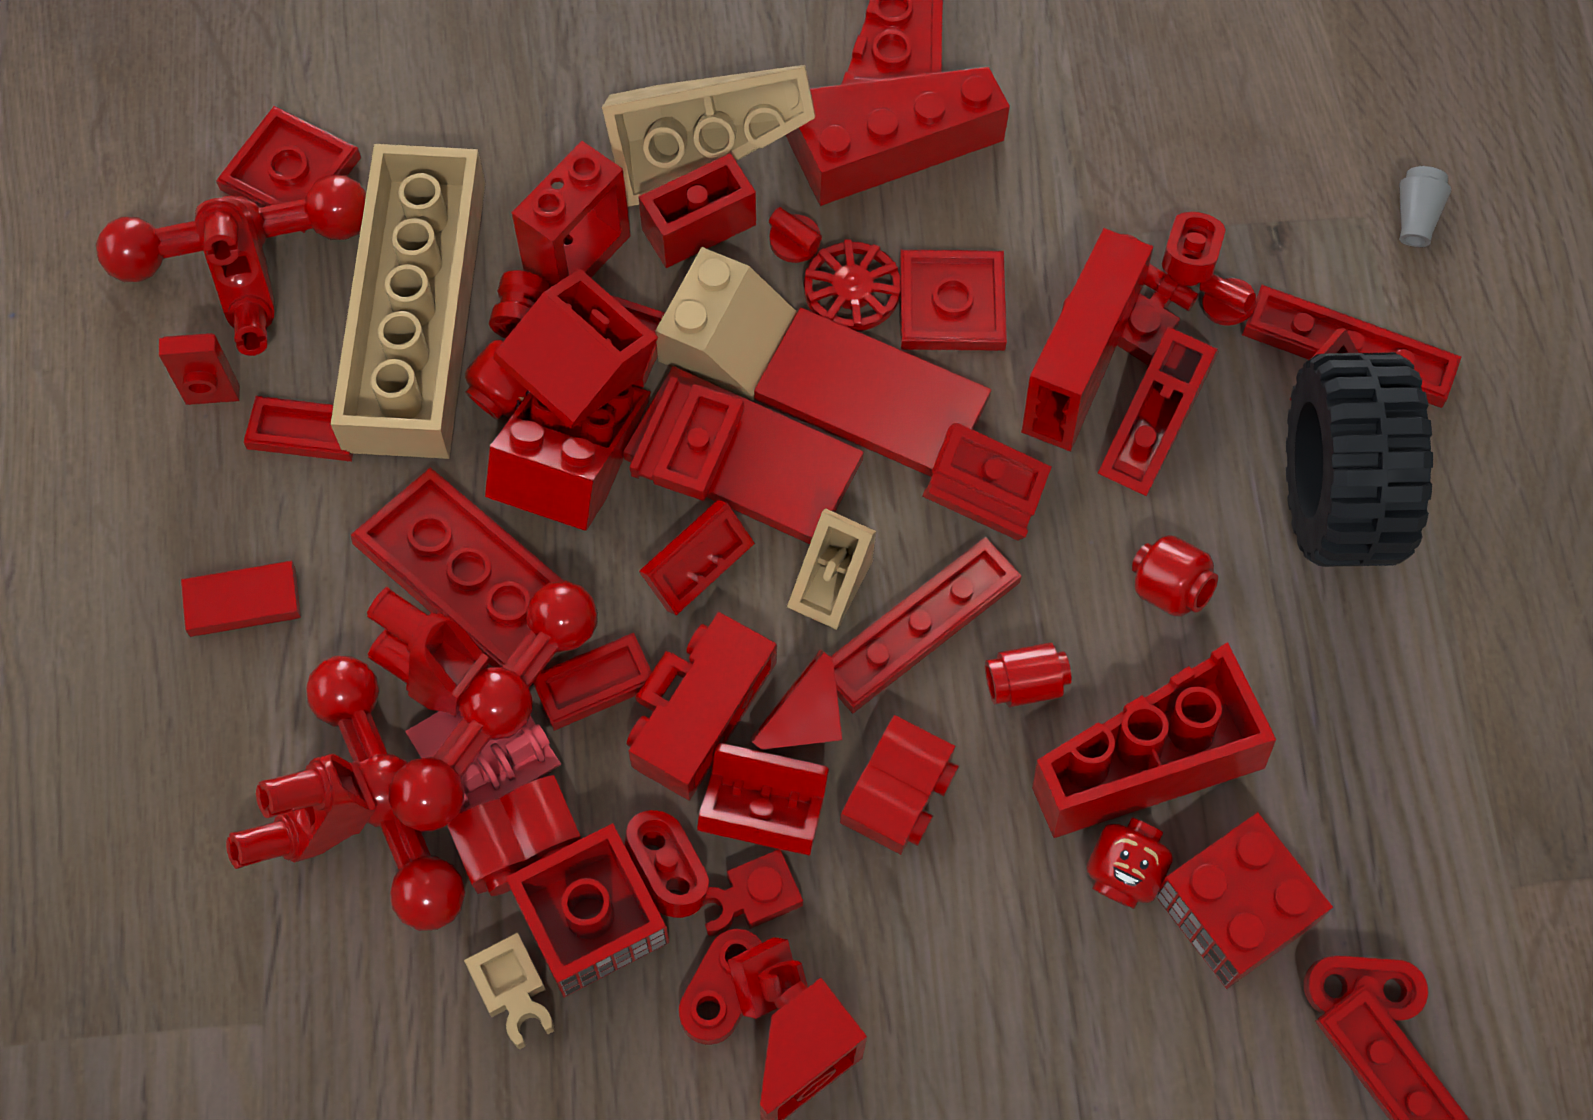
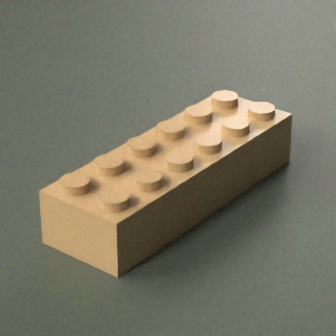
[331,144,486,459]

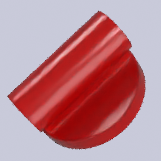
[769,207,822,263]
[1200,274,1256,326]

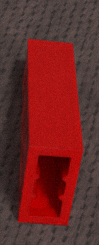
[1021,228,1154,452]

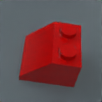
[760,978,867,1120]

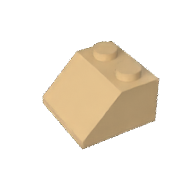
[655,247,797,401]

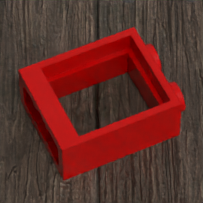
[511,141,631,287]

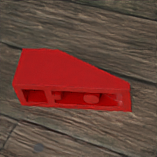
[1098,327,1219,496]

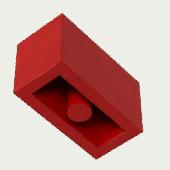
[638,153,756,268]

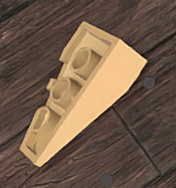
[602,65,816,207]

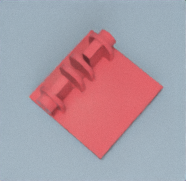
[405,711,561,814]

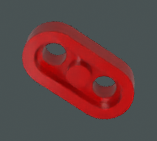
[1162,212,1226,286]
[624,810,709,918]
[679,929,762,1045]
[1303,956,1428,1021]

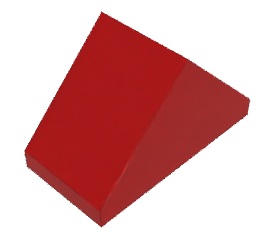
[750,649,842,750]

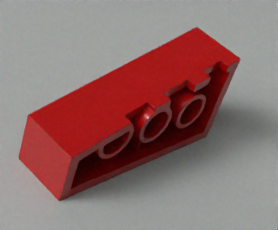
[785,67,1010,206]
[1032,642,1276,838]

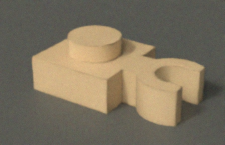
[464,933,554,1049]

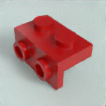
[697,743,829,856]

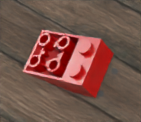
[485,385,651,531]

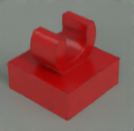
[728,937,808,1019]

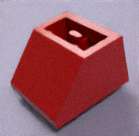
[493,268,658,429]

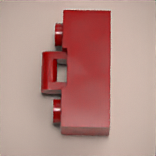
[626,611,777,801]

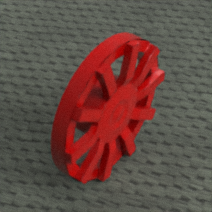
[804,239,901,331]

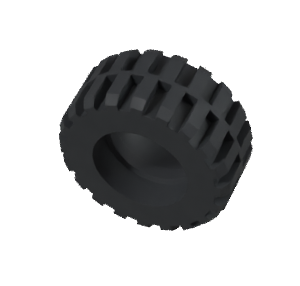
[1286,352,1433,567]

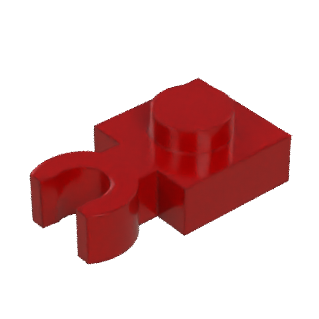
[702,849,803,936]

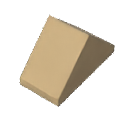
[787,508,876,630]

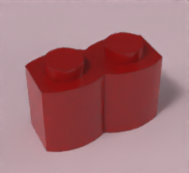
[840,715,959,855]
[447,775,582,896]

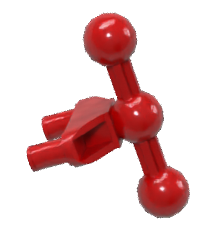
[96,175,366,356]
[367,580,598,832]
[226,656,465,931]

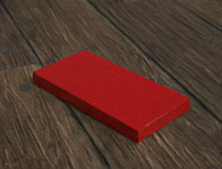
[754,307,992,477]
[623,366,864,544]
[351,467,564,667]

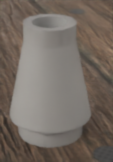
[1399,166,1451,247]

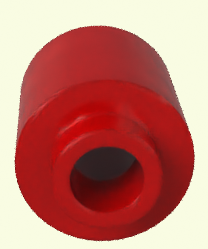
[985,642,1072,708]

